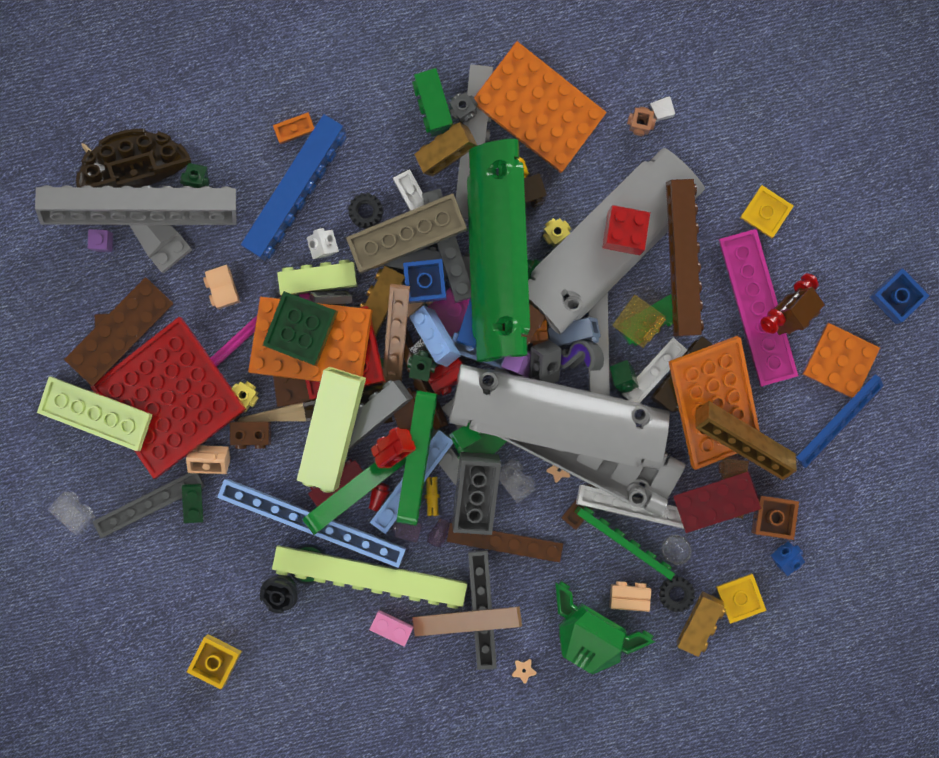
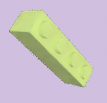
[277,260,358,296]

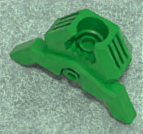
[555,581,655,674]

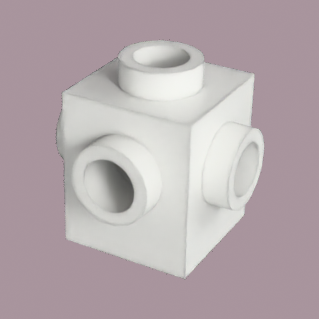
[307,228,339,259]

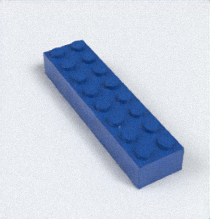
[241,114,347,261]

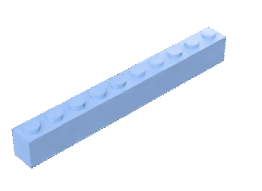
[217,479,406,568]

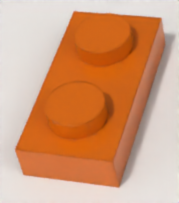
[273,112,314,144]

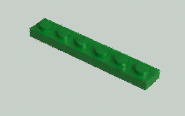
[574,506,675,580]

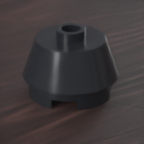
[260,575,298,613]

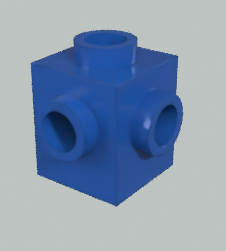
[770,541,805,577]

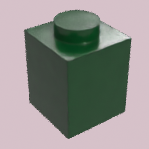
[610,360,639,394]

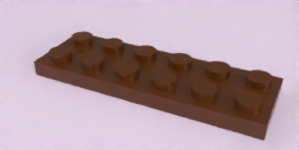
[64,277,174,386]

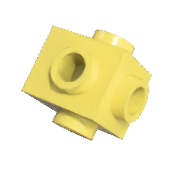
[543,218,571,247]
[232,381,259,412]

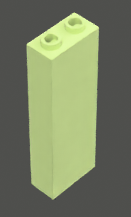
[297,367,366,493]

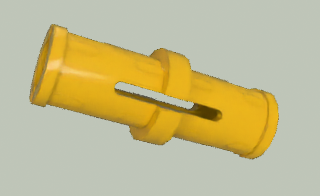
[425,477,440,516]

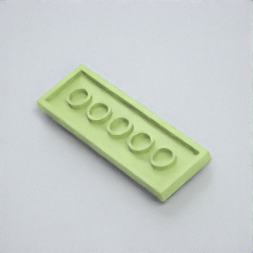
[37,376,153,451]

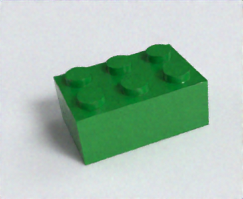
[412,68,453,137]

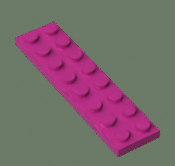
[719,229,798,387]

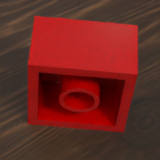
[602,205,651,256]

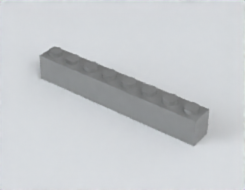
[456,65,493,220]

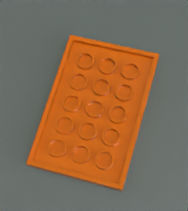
[474,41,607,173]
[248,297,373,382]
[668,336,760,470]

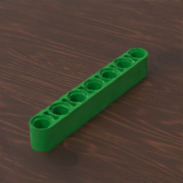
[397,391,437,526]
[302,457,406,535]

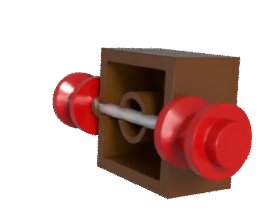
[760,273,825,335]

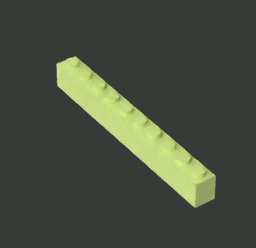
[272,545,467,609]

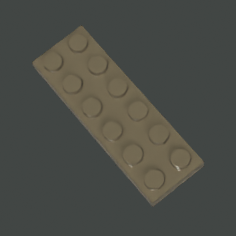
[346,193,468,274]

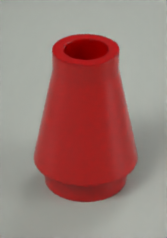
[368,482,390,511]

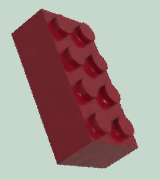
[673,472,762,533]

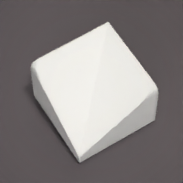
[650,96,675,122]

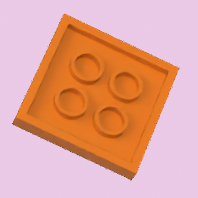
[802,323,880,398]

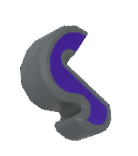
[560,340,604,371]

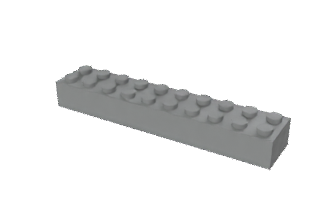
[35,185,237,225]

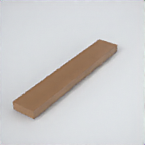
[382,284,410,385]
[412,606,522,636]

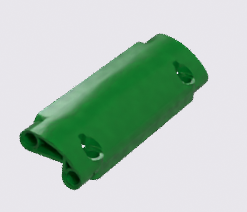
[467,139,530,362]

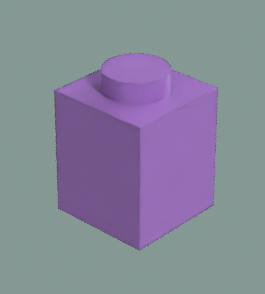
[87,229,113,252]

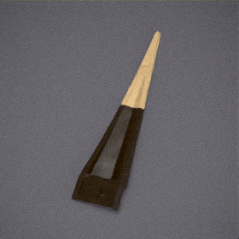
[238,385,393,424]

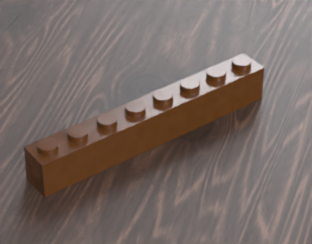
[666,179,704,336]

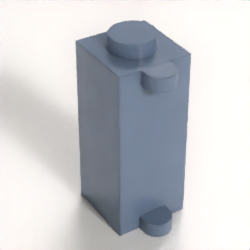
[548,317,601,348]

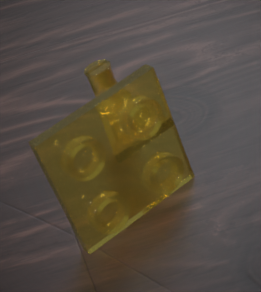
[612,294,666,348]

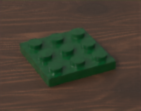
[262,291,338,366]

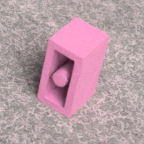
[370,610,413,647]

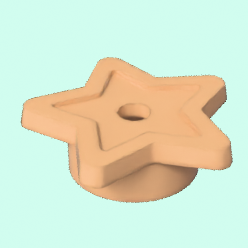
[546,465,570,483]
[512,659,537,684]

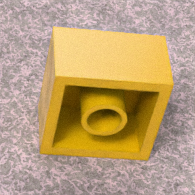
[187,634,242,689]

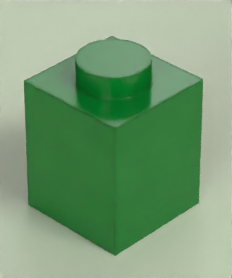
[449,422,481,452]

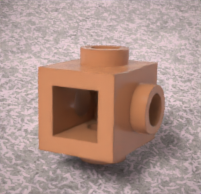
[627,107,656,136]

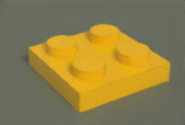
[740,185,794,239]
[716,573,767,624]

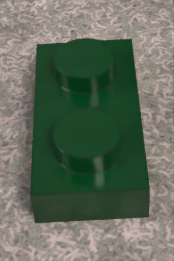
[182,484,203,523]

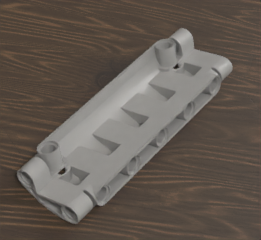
[528,148,705,334]
[449,364,670,469]
[483,367,686,517]

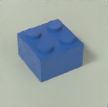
[403,259,446,304]
[869,268,929,324]

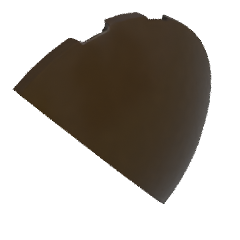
[76,129,192,188]

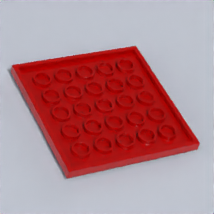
[90,317,246,479]

